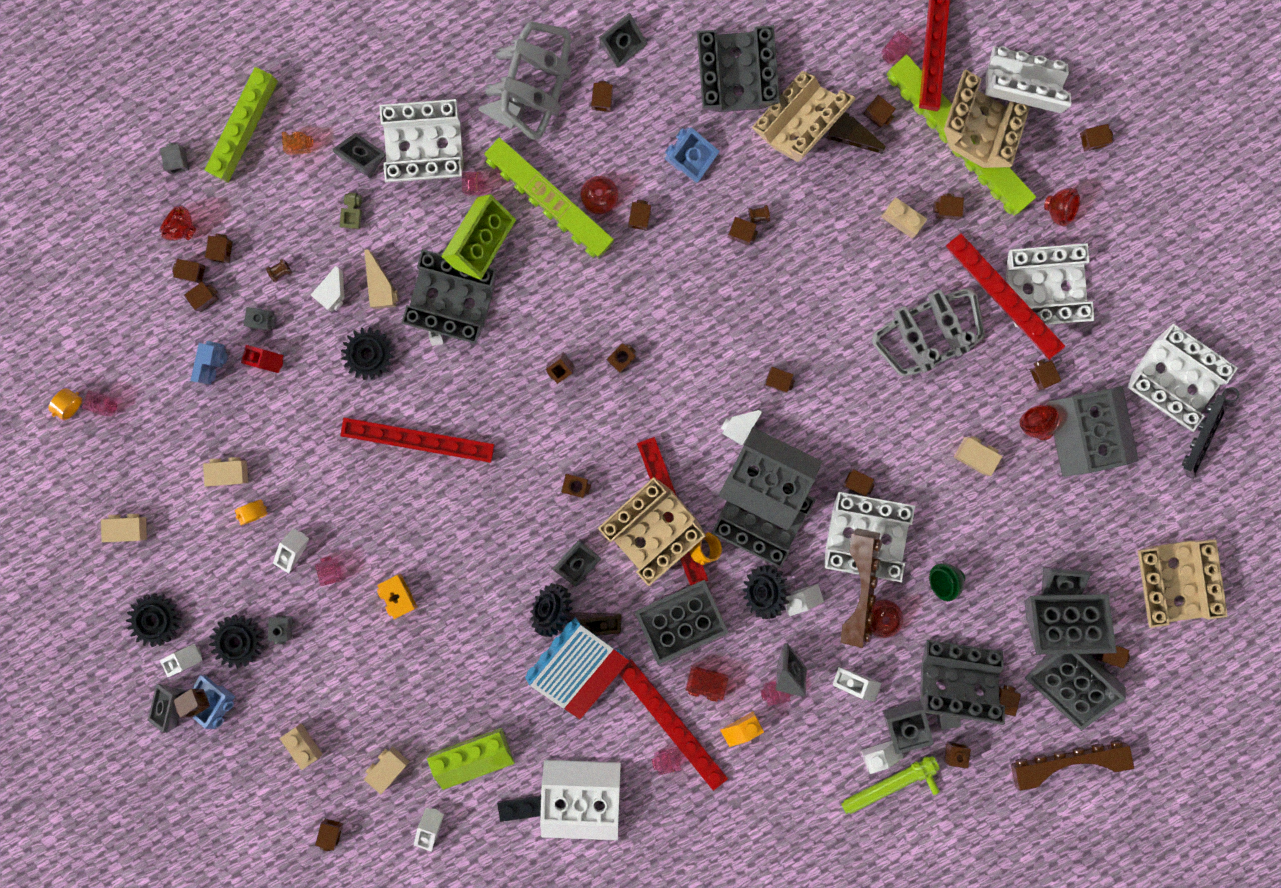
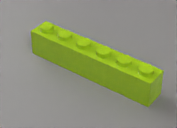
[204,67,278,183]

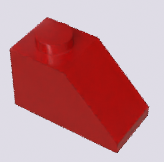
[241,345,284,373]

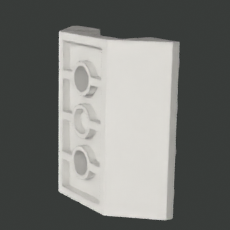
[985,46,1072,113]
[379,99,464,182]
[1006,243,1094,327]
[1128,324,1238,432]
[825,492,915,582]
[540,760,621,840]

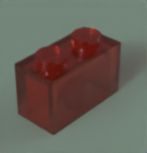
[685,666,729,702]

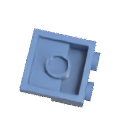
[664,127,720,183]
[190,341,228,385]
[192,675,235,729]

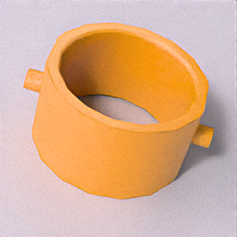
[48,388,82,421]
[234,499,268,526]
[689,532,722,565]

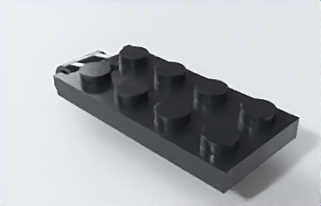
[1182,387,1240,479]

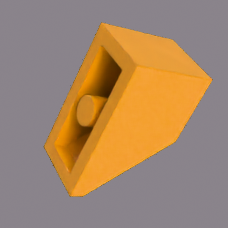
[720,711,764,747]

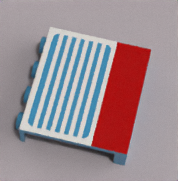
[525,617,630,719]

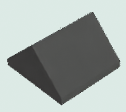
[599,13,648,68]
[333,133,386,178]
[552,539,601,587]
[1041,567,1091,596]
[775,643,807,697]
[148,683,185,733]

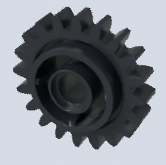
[341,327,395,381]
[743,565,791,619]
[530,583,573,637]
[126,593,182,647]
[209,615,264,669]

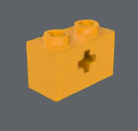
[377,573,418,619]

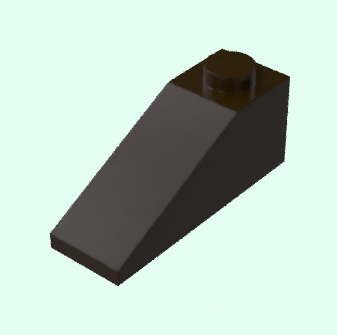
[827,112,886,154]
[559,612,621,636]

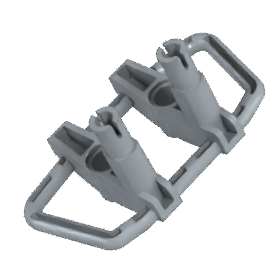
[485,21,573,140]
[872,288,985,376]

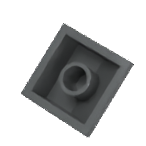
[882,700,934,755]

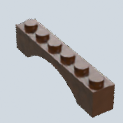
[840,528,882,648]
[1011,740,1135,791]

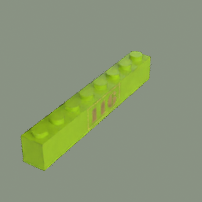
[484,137,614,259]

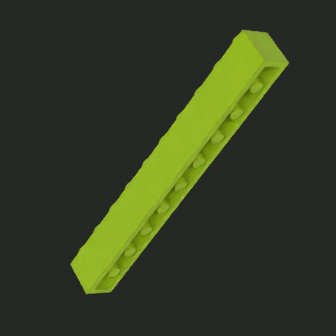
[886,54,1036,216]

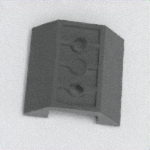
[697,25,780,112]
[401,249,497,344]
[1046,386,1139,477]
[718,427,822,531]
[712,466,816,568]
[920,640,1005,725]

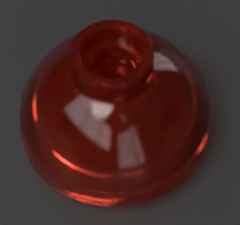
[580,176,619,214]
[1044,188,1080,227]
[159,205,196,241]
[1019,405,1060,441]
[870,600,903,638]

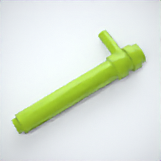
[841,755,940,814]

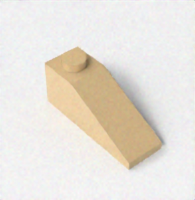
[364,249,399,309]

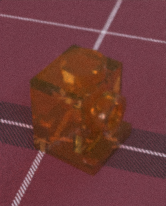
[282,132,313,155]

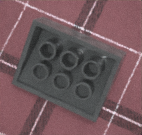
[634,580,730,666]
[1024,594,1117,655]
[1025,654,1126,731]

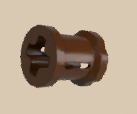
[748,205,770,223]
[266,258,292,283]

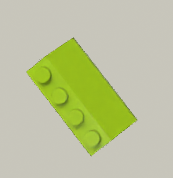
[441,194,516,279]
[427,728,515,790]

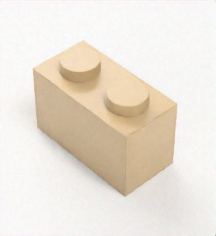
[881,197,927,238]
[954,436,1002,476]
[203,457,248,487]
[101,513,147,542]
[280,723,323,770]
[364,746,410,794]

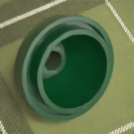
[929,563,966,602]

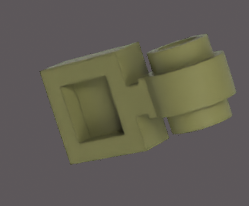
[339,192,362,230]

